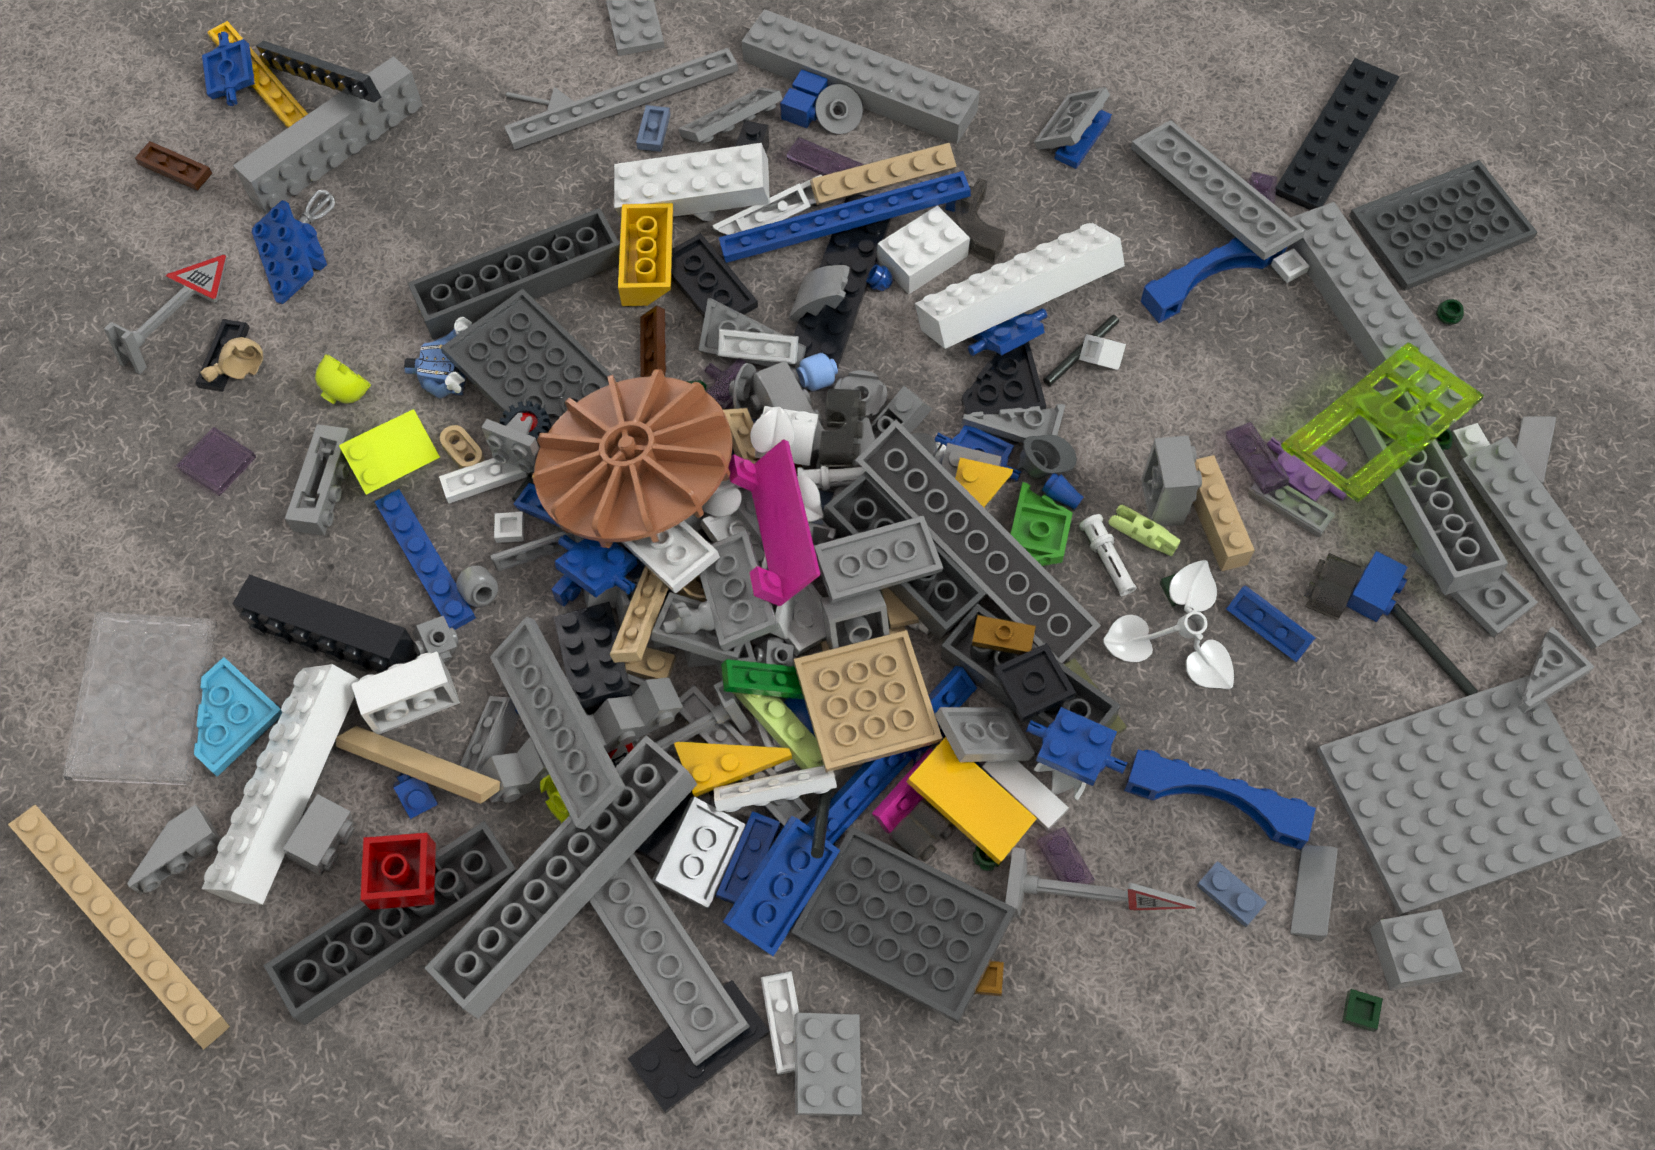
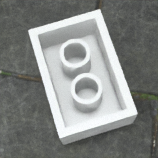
[877,205,970,294]
[351,651,460,734]

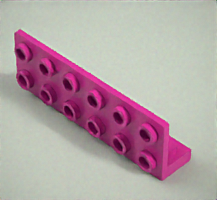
[728,439,820,606]

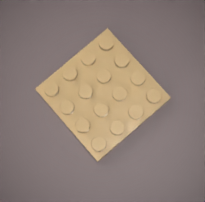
[794,630,943,773]

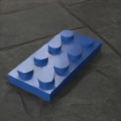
[723,816,840,956]

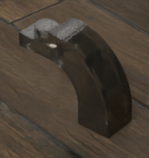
[954,178,1006,265]

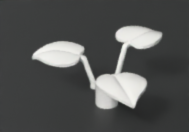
[702,407,824,522]
[1103,560,1234,689]

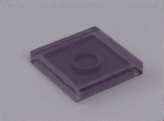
[176,427,256,496]

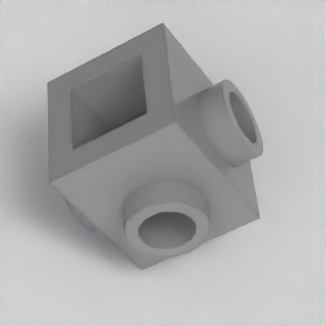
[413,616,458,662]
[753,638,795,667]

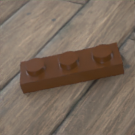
[135,141,213,191]
[640,305,666,377]

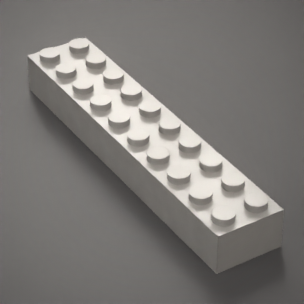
[742,9,980,144]
[1289,202,1474,430]
[855,420,1101,663]
[425,736,697,1019]

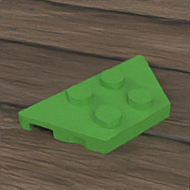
[1011,482,1073,566]

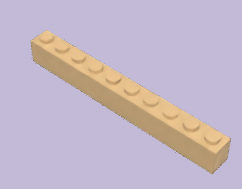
[8,805,230,1050]

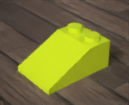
[339,409,440,495]

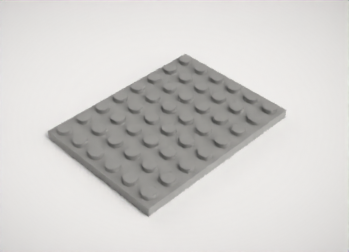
[1317,675,1622,916]

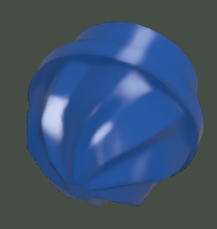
[866,264,892,291]

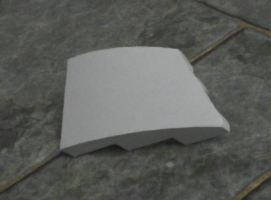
[789,265,850,323]

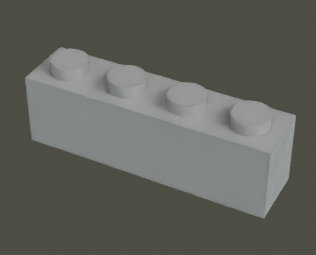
[758,361,834,468]

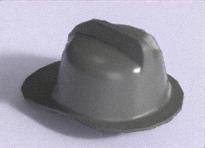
[1017,435,1077,479]

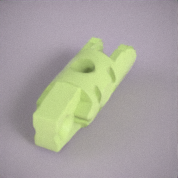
[1108,505,1180,556]

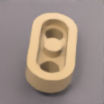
[440,425,484,469]

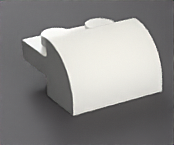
[755,406,818,466]

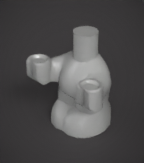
[663,601,715,634]

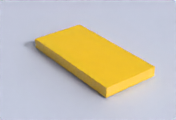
[906,737,1037,864]

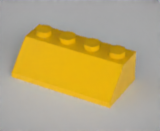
[618,203,673,306]

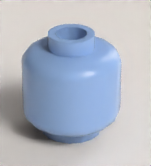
[796,353,838,392]

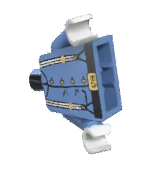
[404,317,472,399]

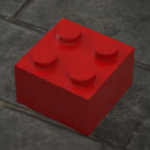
[360,832,436,910]

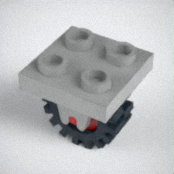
[481,401,552,473]

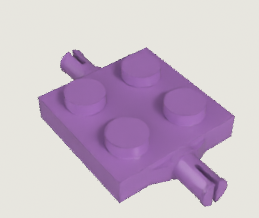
[1266,431,1350,502]

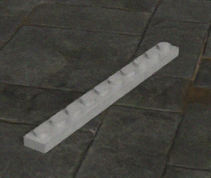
[504,48,738,150]

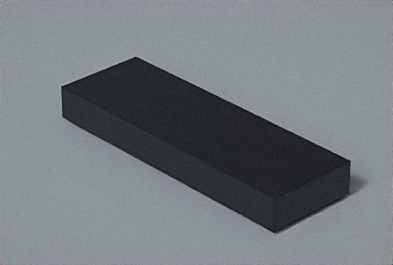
[195,319,250,392]

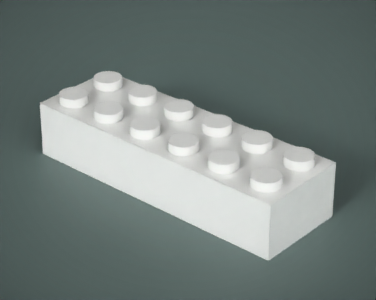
[614,143,770,218]

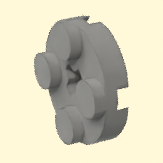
[834,370,887,421]

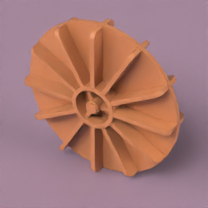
[532,369,732,548]

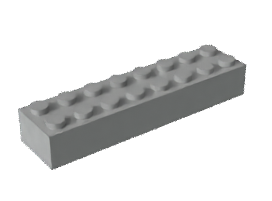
[233,56,423,214]
[1346,385,1508,595]

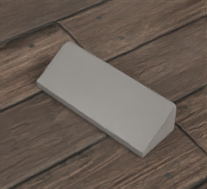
[1516,416,1556,484]
[491,531,576,572]
[459,696,520,773]
[1290,845,1338,942]

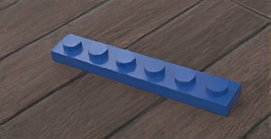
[375,489,476,630]

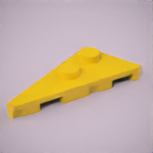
[955,457,1013,507]
[674,742,792,797]

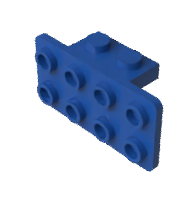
[252,200,327,304]

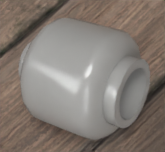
[456,565,498,607]

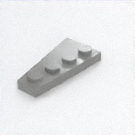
[699,298,806,370]

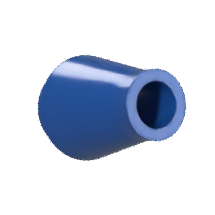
[1041,473,1084,510]

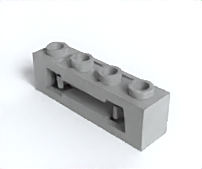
[285,424,353,536]

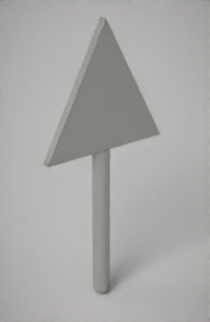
[506,87,574,111]

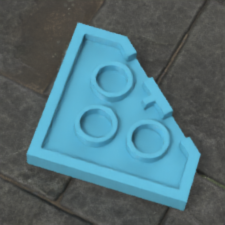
[194,657,282,776]

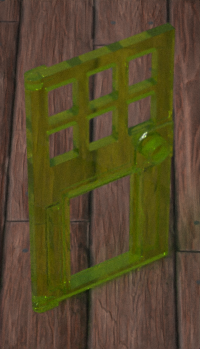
[1281,342,1484,503]

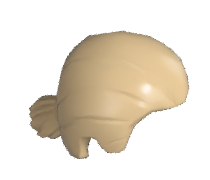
[200,337,263,382]

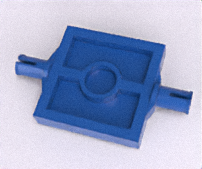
[202,32,255,106]
[968,308,1047,356]
[934,425,1022,482]
[555,535,637,598]
[1026,707,1128,786]

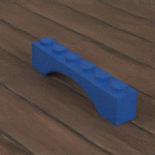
[1141,237,1287,323]
[1124,749,1316,850]

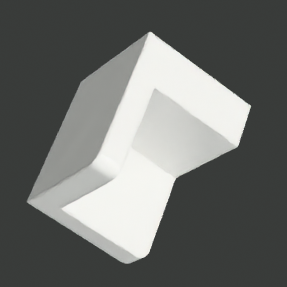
[1079,334,1126,370]

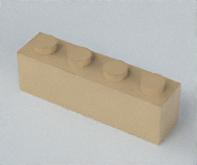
[1193,455,1255,571]

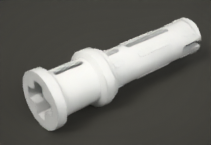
[798,466,866,491]
[1079,514,1137,596]

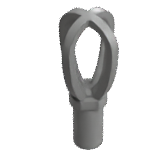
[298,190,335,224]

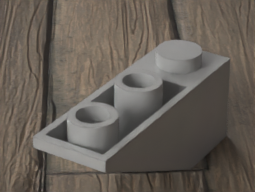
[871,386,932,440]
[127,804,221,895]

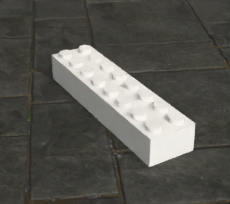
[915,223,1125,349]
[202,664,360,905]

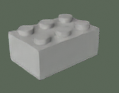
[1141,436,1202,527]

